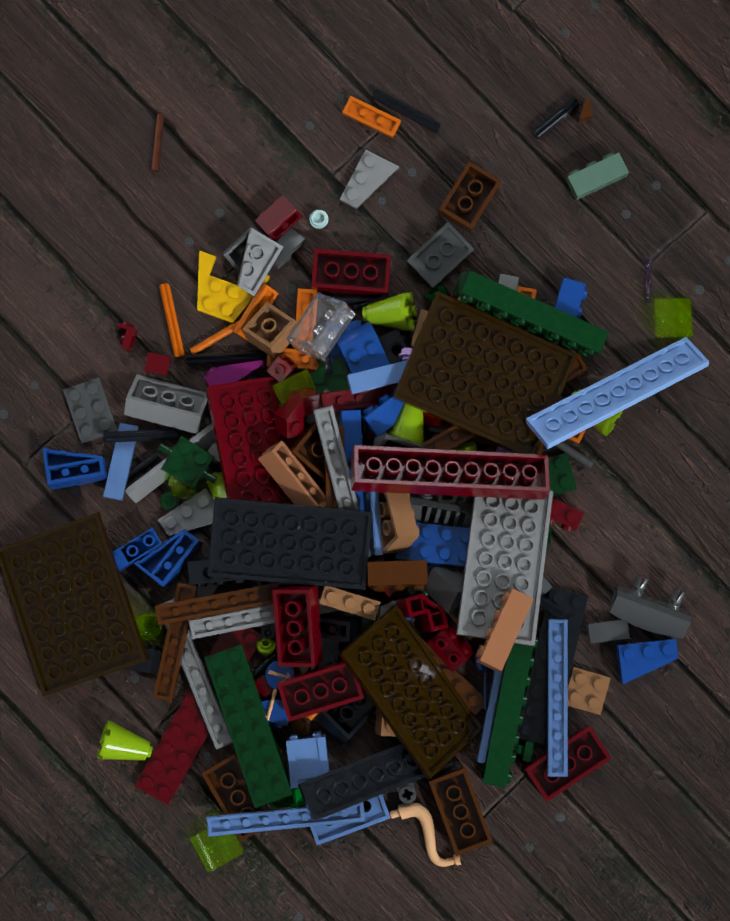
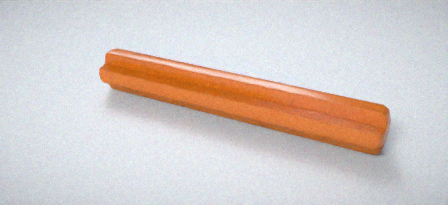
[159,283,185,358]

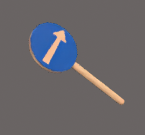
[265,661,294,720]

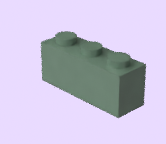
[566,152,629,201]

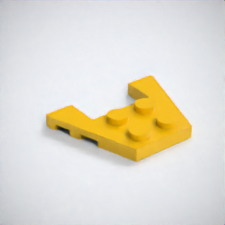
[197,251,270,324]

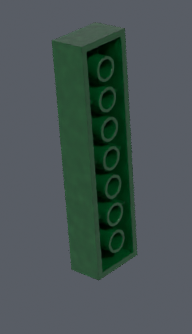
[452,271,609,357]
[480,637,538,788]
[204,644,294,808]

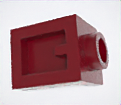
[116,321,138,352]
[267,353,299,382]

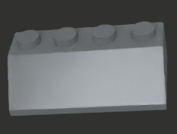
[124,374,208,434]

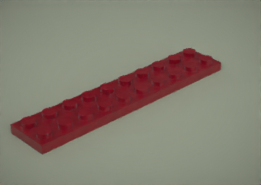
[135,628,262,805]

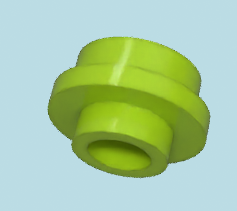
[256,638,276,656]

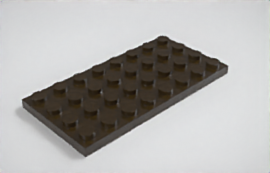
[339,605,483,779]

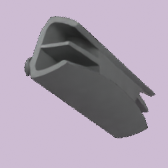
[410,494,474,528]
[609,574,692,639]

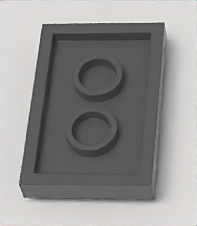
[407,222,474,289]
[63,377,118,444]

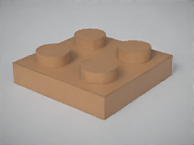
[568,667,611,715]

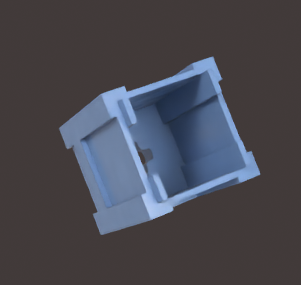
[286,731,330,789]

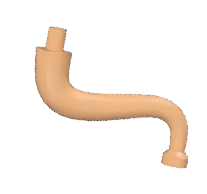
[390,802,461,867]

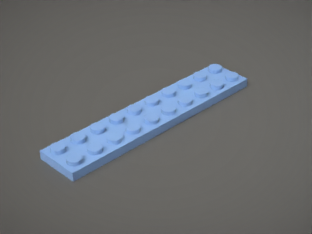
[526,337,709,449]

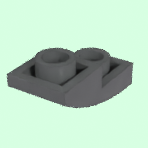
[273,228,305,269]
[586,620,630,644]

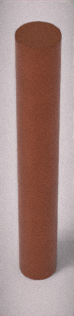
[151,114,164,171]

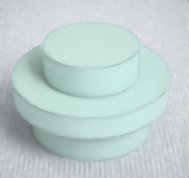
[309,210,328,229]

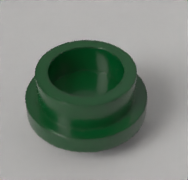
[160,491,180,510]

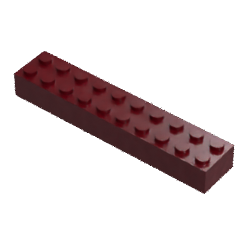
[351,445,550,500]

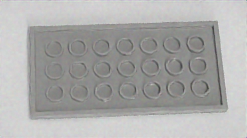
[456,491,553,646]

